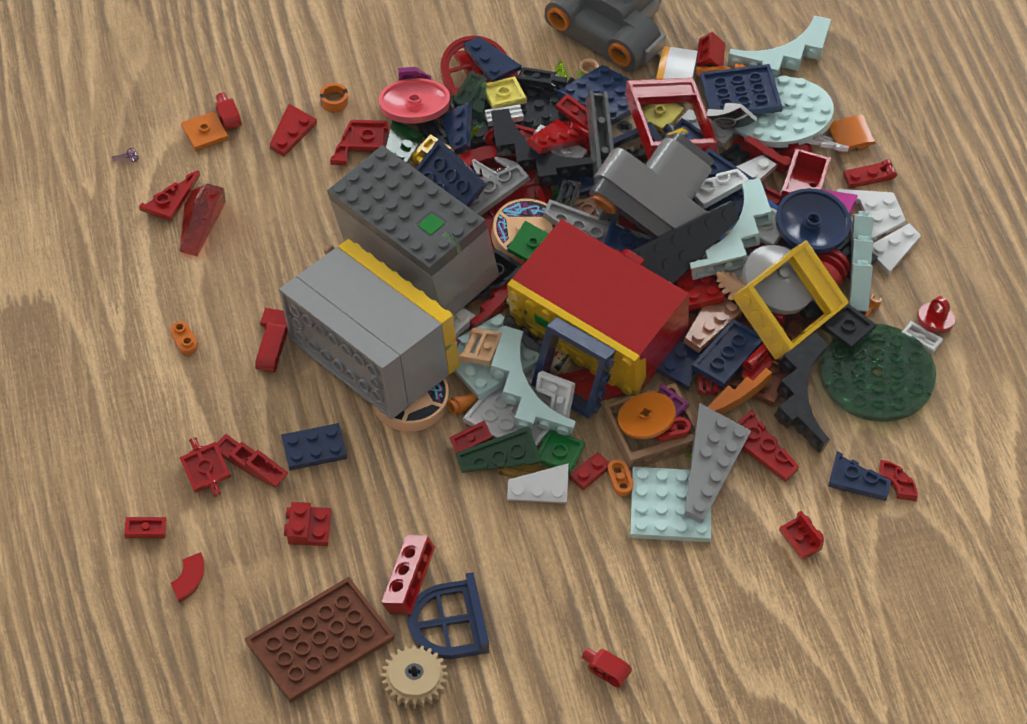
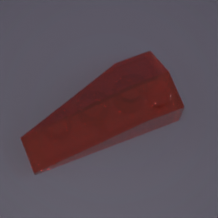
[180,184,226,257]

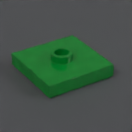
[507,221,549,262]
[538,429,586,475]

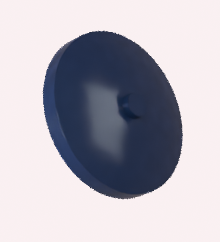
[775,188,851,254]

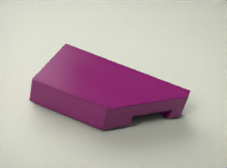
[398,67,431,81]
[659,383,689,418]

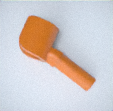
[864,294,882,317]

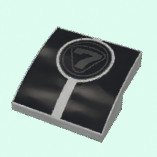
[706,103,757,130]

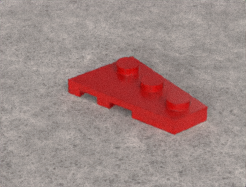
[270,104,317,157]

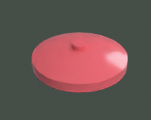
[379,78,450,123]

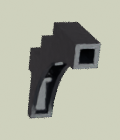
[491,108,593,187]
[774,332,830,453]

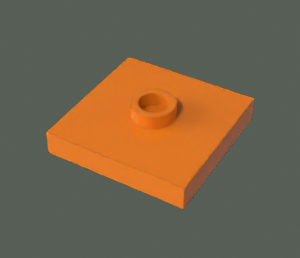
[181,111,228,151]

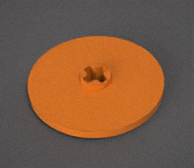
[618,392,676,439]

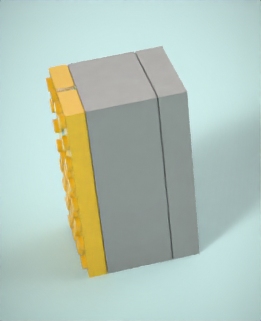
[279,239,460,419]

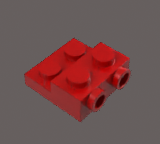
[284,502,332,546]

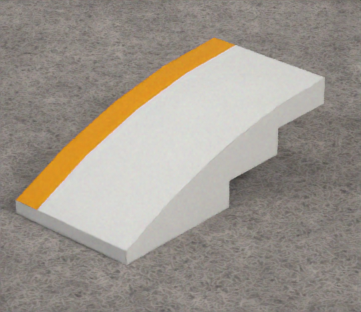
[656,46,698,79]

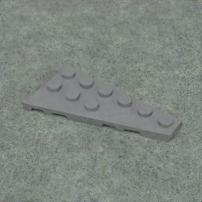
[469,164,530,216]
[543,199,652,243]
[684,403,751,523]

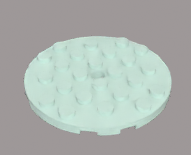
[731,76,834,148]

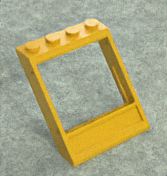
[732,240,849,360]

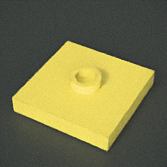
[481,76,527,109]
[641,103,684,134]

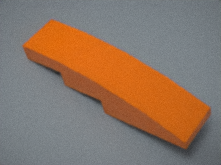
[708,368,772,415]

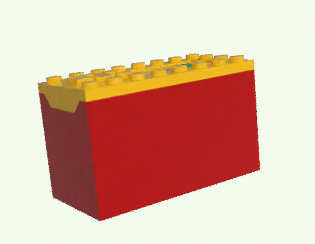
[507,219,689,396]

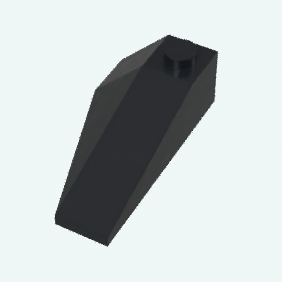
[464,248,523,307]

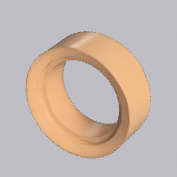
[579,59,599,76]

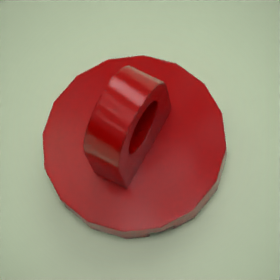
[917,296,955,333]

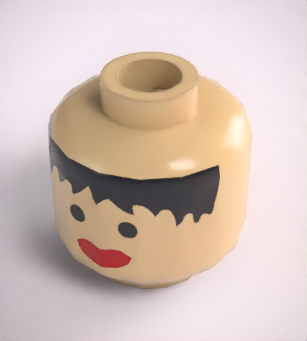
[550,347,571,375]

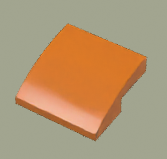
[829,115,875,154]

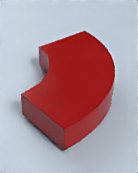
[879,460,918,501]
[171,552,205,602]

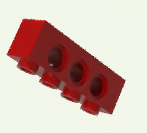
[381,535,435,615]

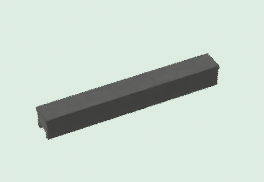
[585,90,619,221]

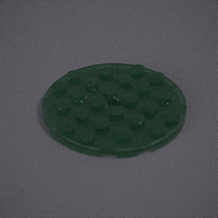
[820,324,936,422]

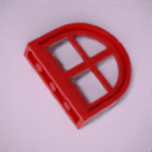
[440,35,518,100]

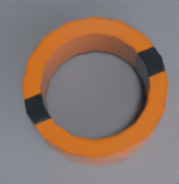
[320,83,348,112]

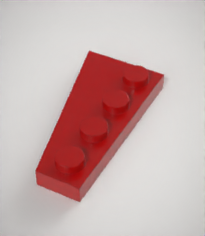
[526,119,584,154]
[737,409,799,483]

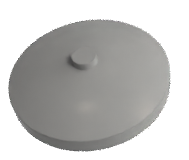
[742,245,813,315]

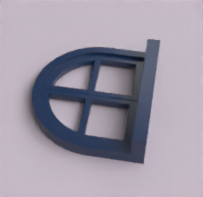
[408,572,489,659]

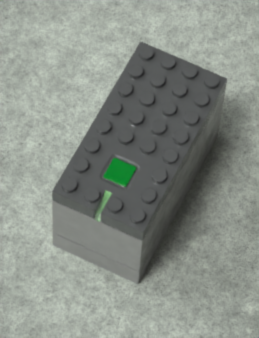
[327,145,499,316]

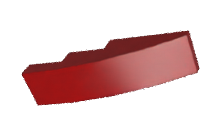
[469,282,509,331]
[217,434,288,488]

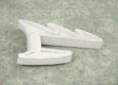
[808,134,849,152]
[472,157,517,178]

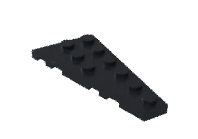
[631,201,739,284]

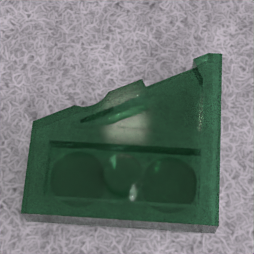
[453,71,487,116]

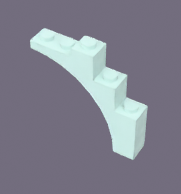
[728,15,831,77]
[848,211,874,311]
[490,326,576,436]

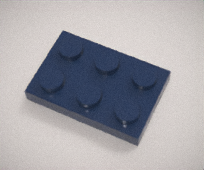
[281,423,347,471]

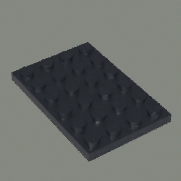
[450,84,570,149]

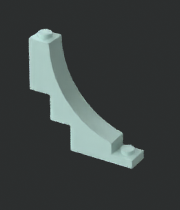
[690,178,772,280]

